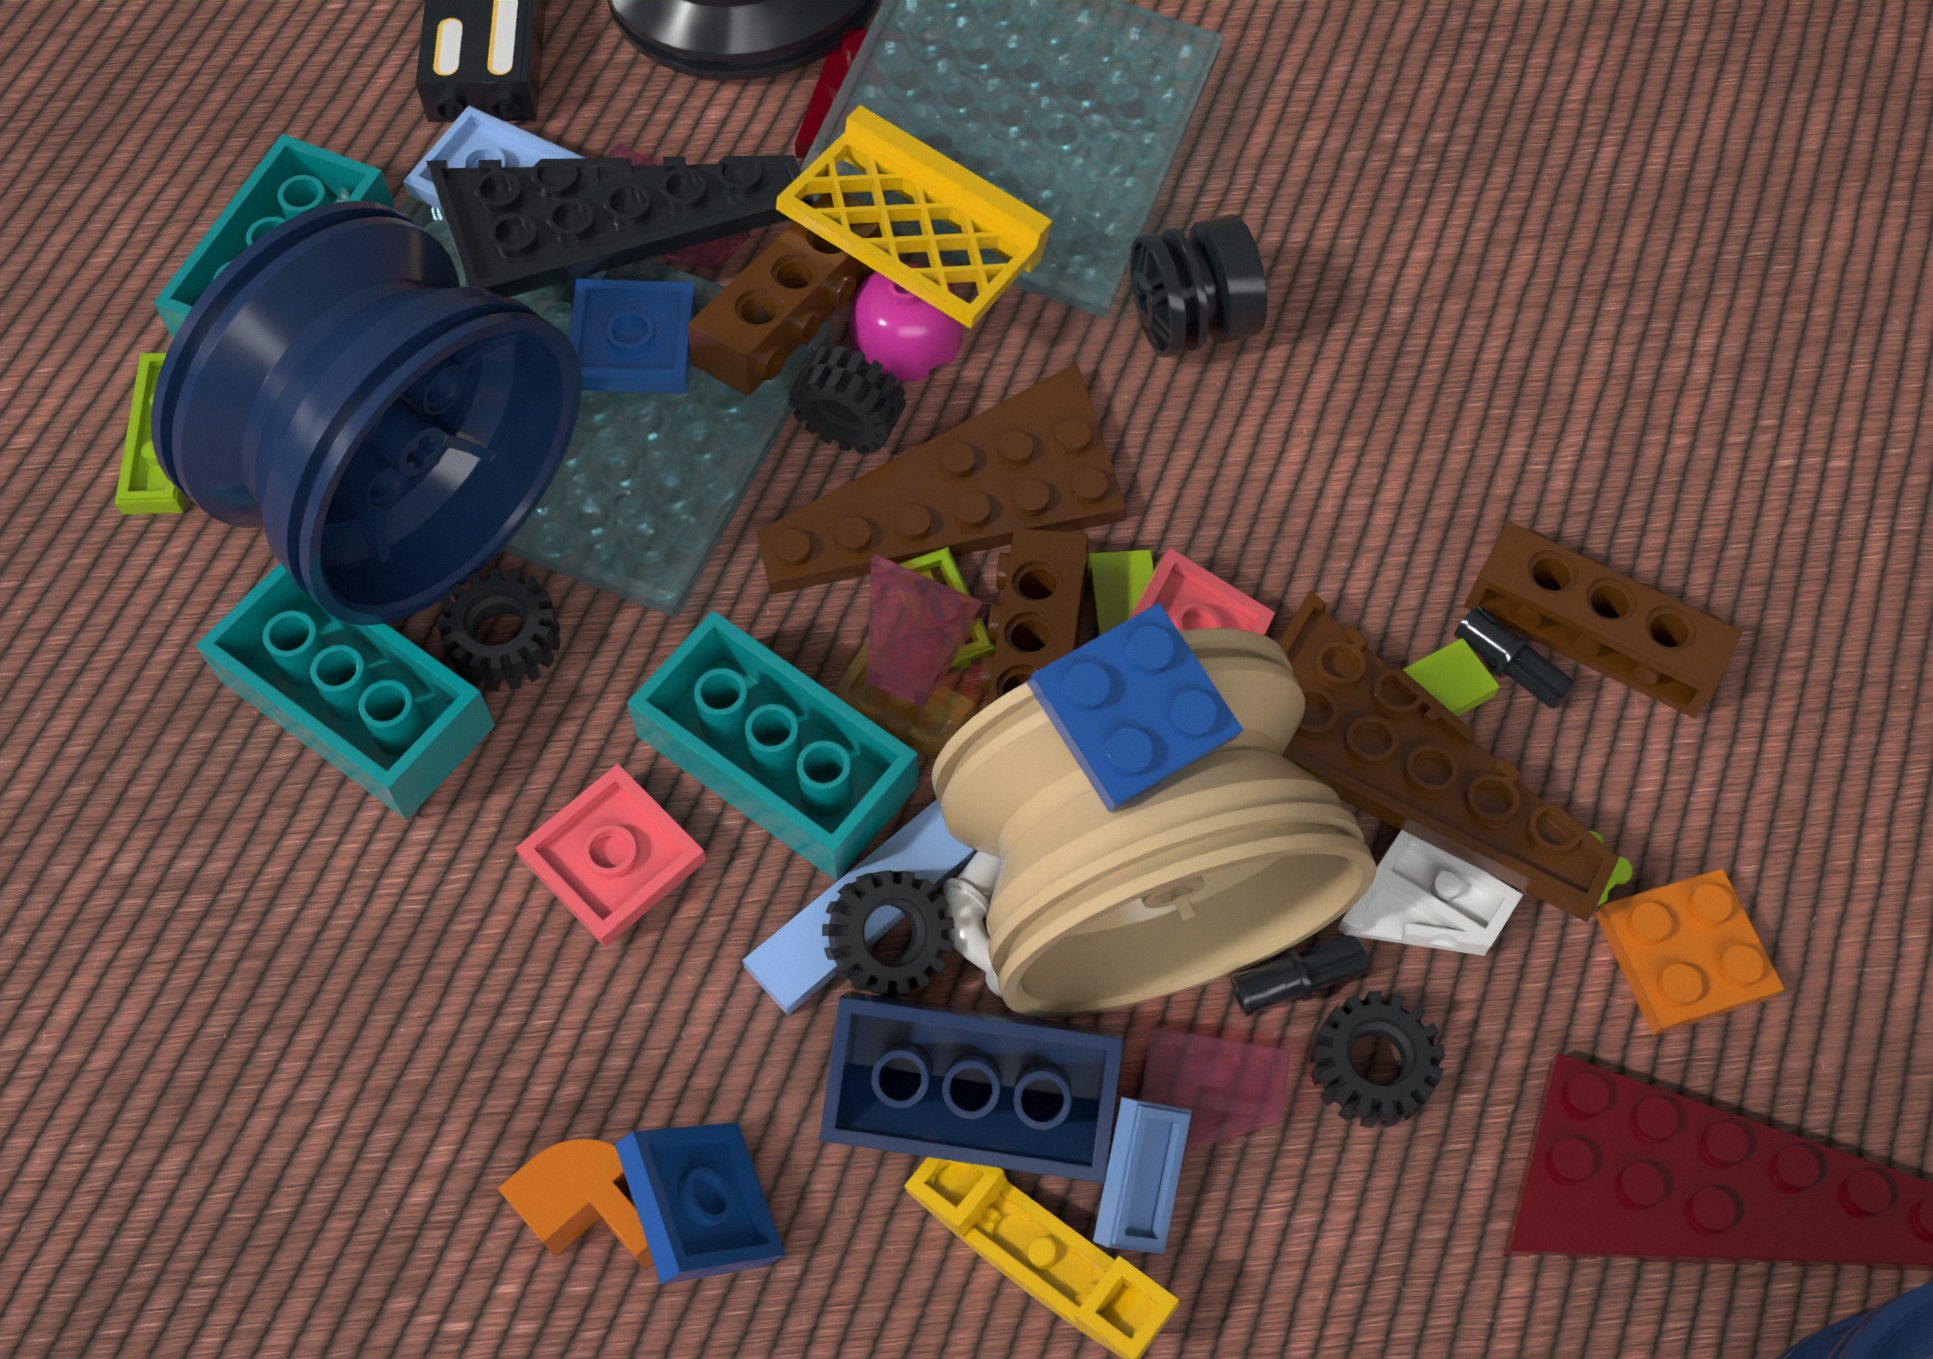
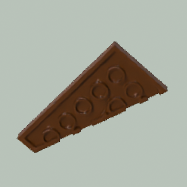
[756,362,1126,595]
[1278,590,1619,922]

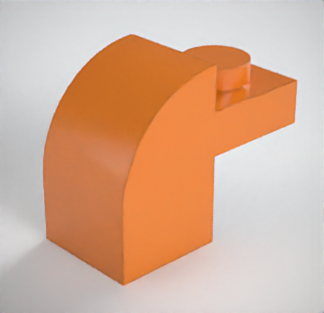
[497,1139,654,1271]

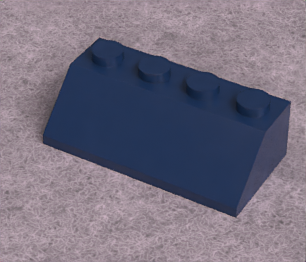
[819,991,1124,1184]

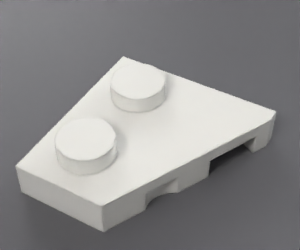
[1337,830,1523,956]

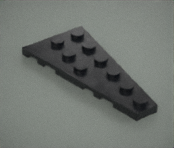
[426,155,813,298]

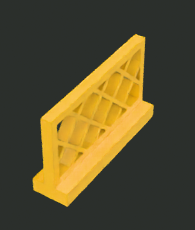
[776,105,1053,329]

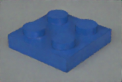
[568,279,697,394]
[1027,603,1243,813]
[615,1122,785,1285]

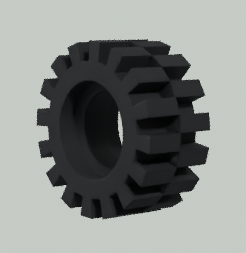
[788,346,906,454]
[438,568,561,691]
[822,870,955,995]
[1310,991,1445,1128]

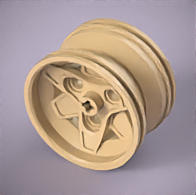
[932,628,1377,1018]

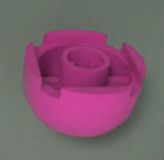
[849,262,963,381]

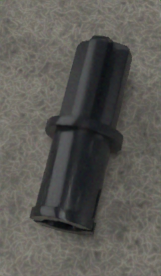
[1454,605,1574,709]
[1230,935,1369,1017]

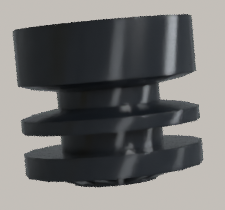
[1130,214,1267,358]

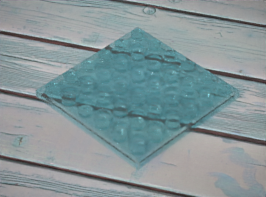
[800,0,1224,319]

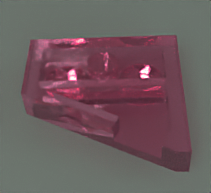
[867,554,983,708]

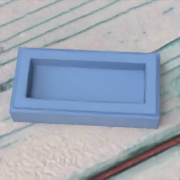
[1093,1097,1192,1254]

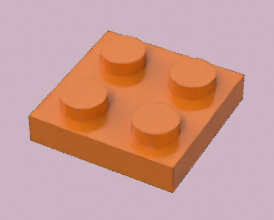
[1595,868,1785,1036]

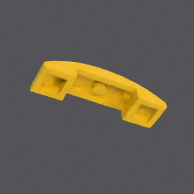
[904,1157,1180,1359]

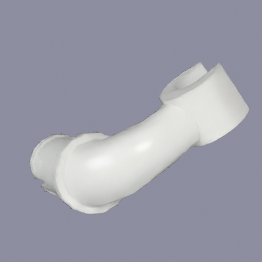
[942,851,1002,998]

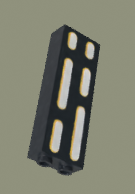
[415,0,547,122]

